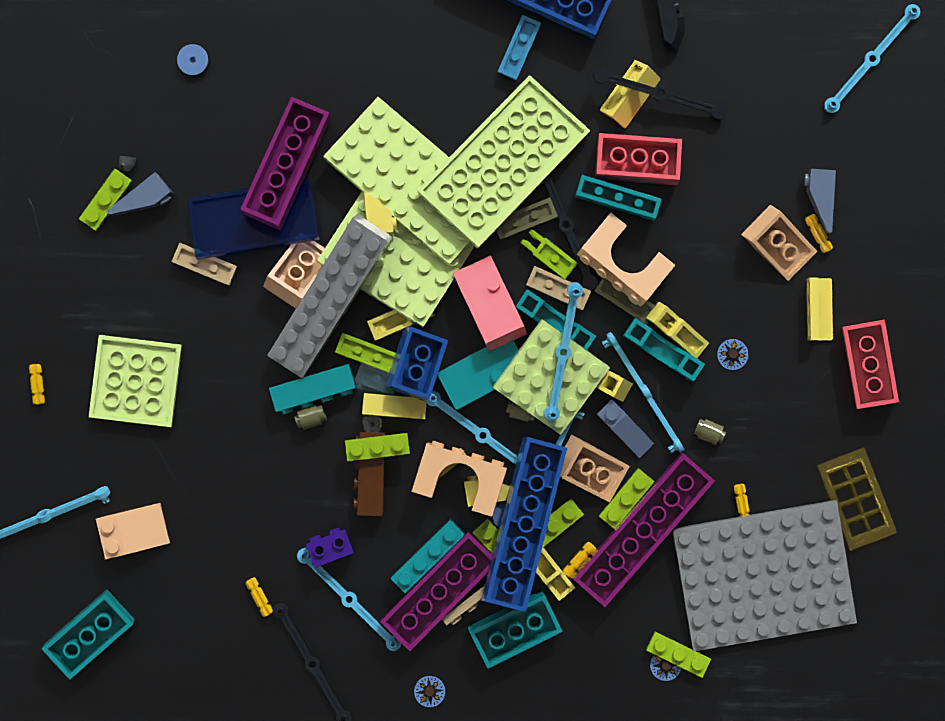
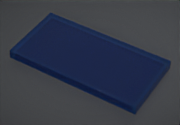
[188,179,320,260]

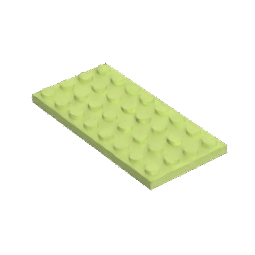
[417,75,590,249]
[323,97,470,266]

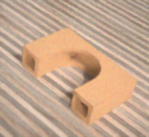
[577,213,675,307]
[412,441,507,517]

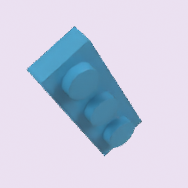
[498,15,541,81]

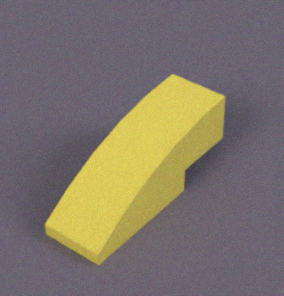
[646,302,709,358]
[367,310,435,341]
[362,393,427,419]
[536,546,575,601]

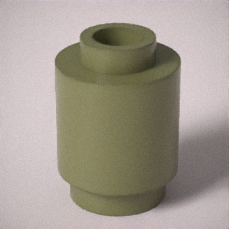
[506,400,535,422]
[295,405,327,431]
[694,419,726,446]

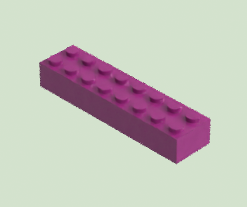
[573,453,715,607]

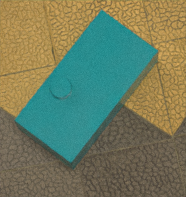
[437,341,519,410]
[42,589,135,679]
[468,590,563,668]

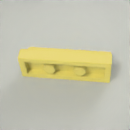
[600,60,660,128]
[806,278,833,341]

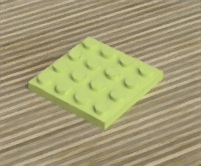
[493,319,610,435]
[89,335,182,427]

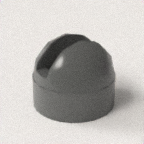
[119,156,136,171]

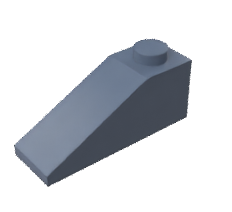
[804,169,836,234]
[107,172,174,216]
[596,399,654,458]

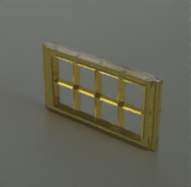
[817,448,897,551]

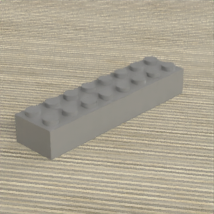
[267,214,393,378]

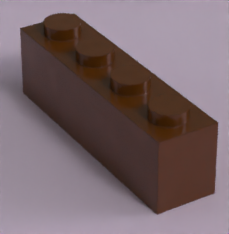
[354,432,386,516]

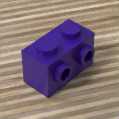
[306,527,354,568]

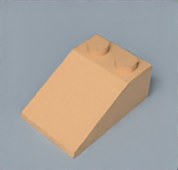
[741,205,817,281]
[263,232,325,308]
[560,435,630,502]
[96,503,170,559]

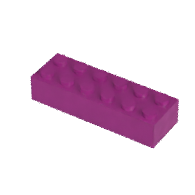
[240,97,331,230]
[380,531,492,651]

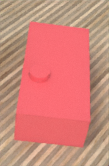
[595,133,682,186]
[453,256,527,352]
[842,320,899,409]

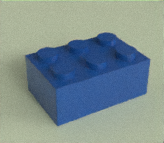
[385,327,448,401]

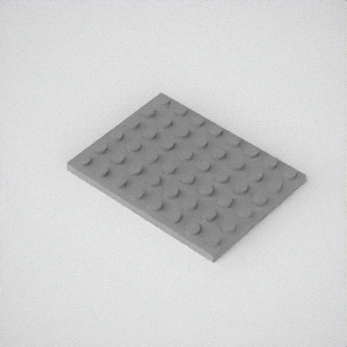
[672,500,857,651]

